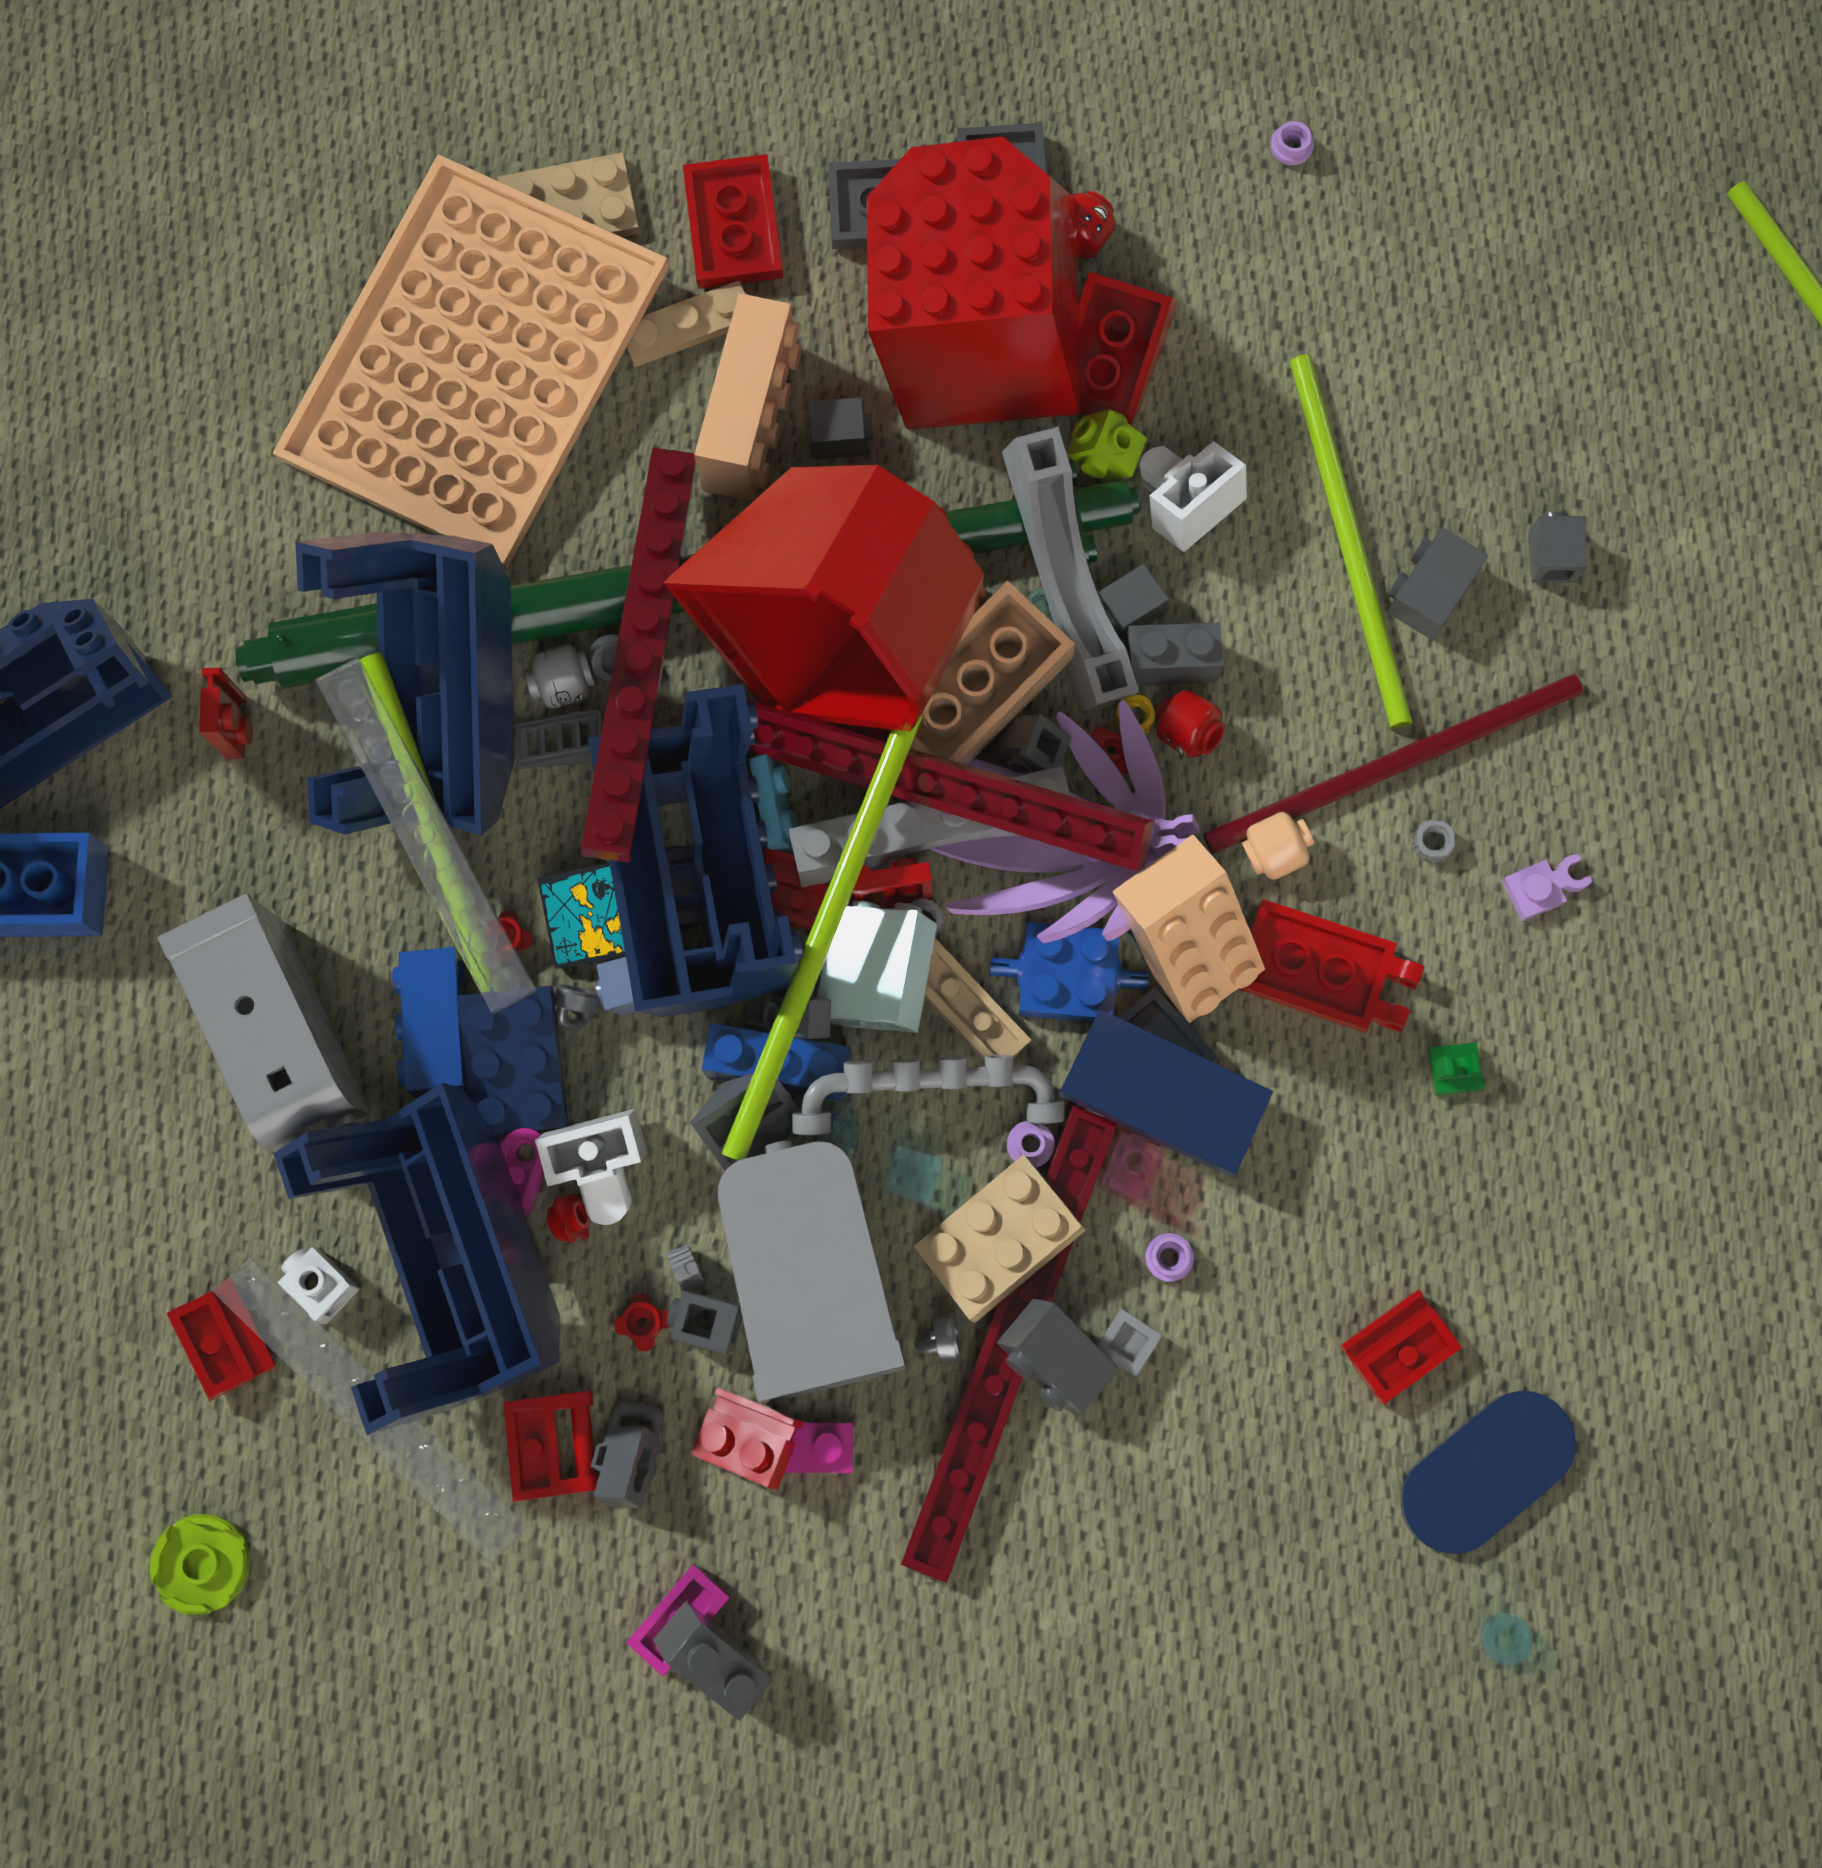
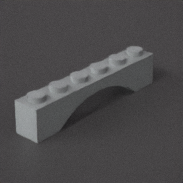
[1002,427,1139,712]
[788,766,1071,888]

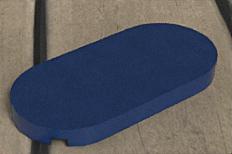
[1401,1391,1576,1554]

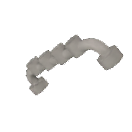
[792,1055,1065,1135]

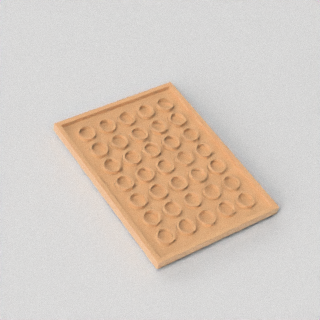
[273,154,670,568]

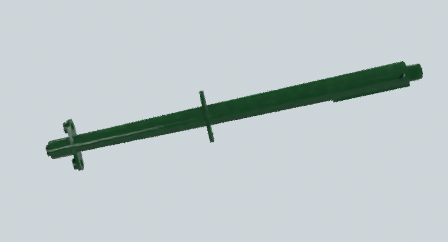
[235,459,1140,689]

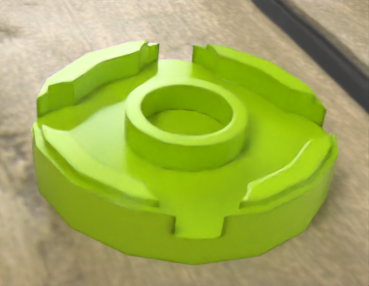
[149,1514,251,1615]

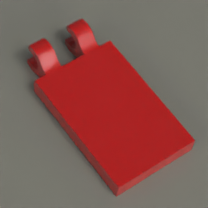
[1238,899,1425,1033]

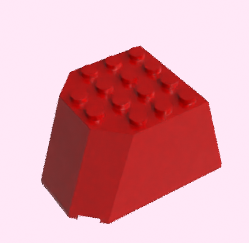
[867,136,1080,428]
[664,465,984,732]

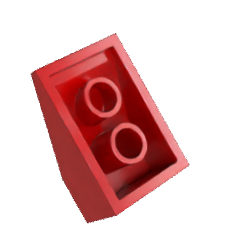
[1078,272,1178,426]

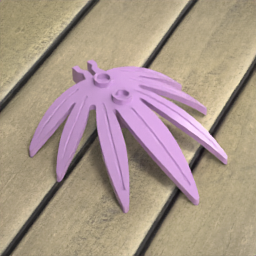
[929,700,1199,943]

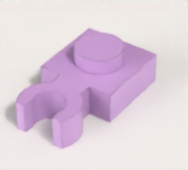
[1501,854,1592,922]

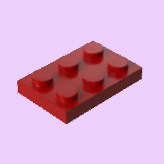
[682,154,784,289]

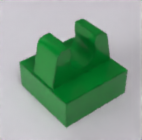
[1427,1042,1484,1096]

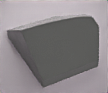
[690,1073,800,1171]

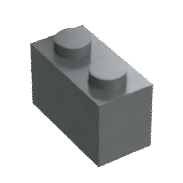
[1387,527,1489,641]
[1125,622,1223,686]
[997,1299,1119,1414]
[653,1601,773,1721]

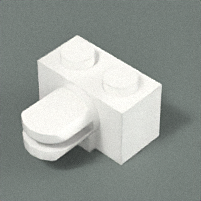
[1139,441,1247,552]
[535,1108,648,1225]

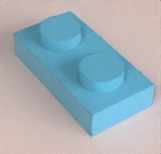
[749,754,799,853]

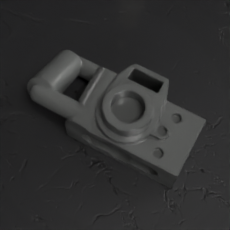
[744,982,831,1039]
[591,1399,664,1508]

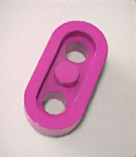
[500,1128,544,1218]

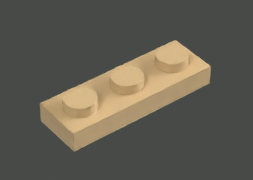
[626,280,745,368]
[924,939,1031,1062]

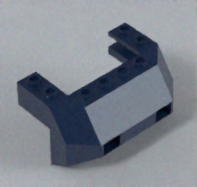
[295,532,514,836]
[0,599,172,809]
[588,684,803,1017]
[273,1083,560,1435]

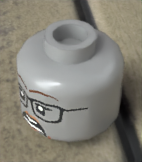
[525,644,595,709]

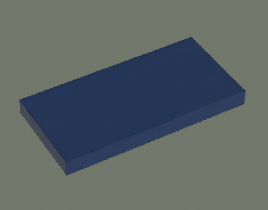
[1059,1009,1273,1178]

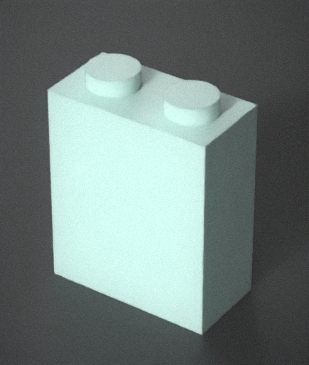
[817,901,937,1033]

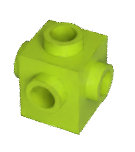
[1067,410,1147,482]

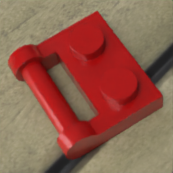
[849,858,932,909]
[503,1391,599,1502]

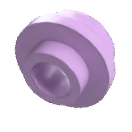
[1270,121,1314,165]
[1007,1121,1054,1168]
[1145,1233,1194,1282]

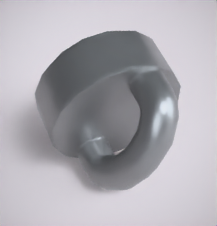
[588,634,619,682]
[555,985,601,1031]
[914,1313,961,1364]

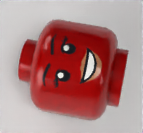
[1072,191,1116,259]
[1155,690,1225,758]

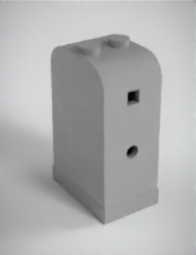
[157,893,370,1153]
[718,1140,906,1404]

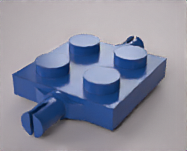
[989,922,1149,1023]

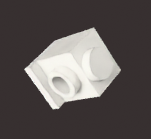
[277,1247,360,1324]

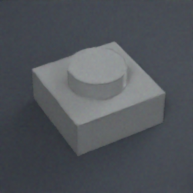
[1097,1308,1162,1377]

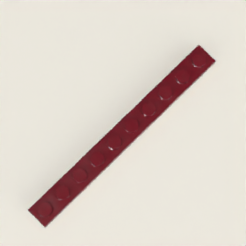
[581,447,697,863]
[746,699,1153,871]
[900,1106,1117,1583]

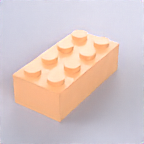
[694,293,802,502]
[885,580,1075,765]
[1112,835,1265,1023]

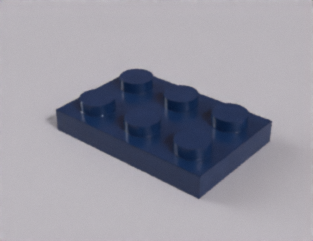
[456,985,569,1134]

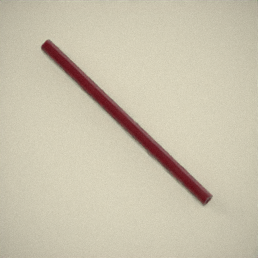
[1203,674,1583,854]

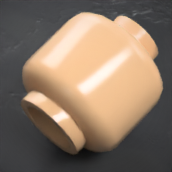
[1242,812,1315,880]

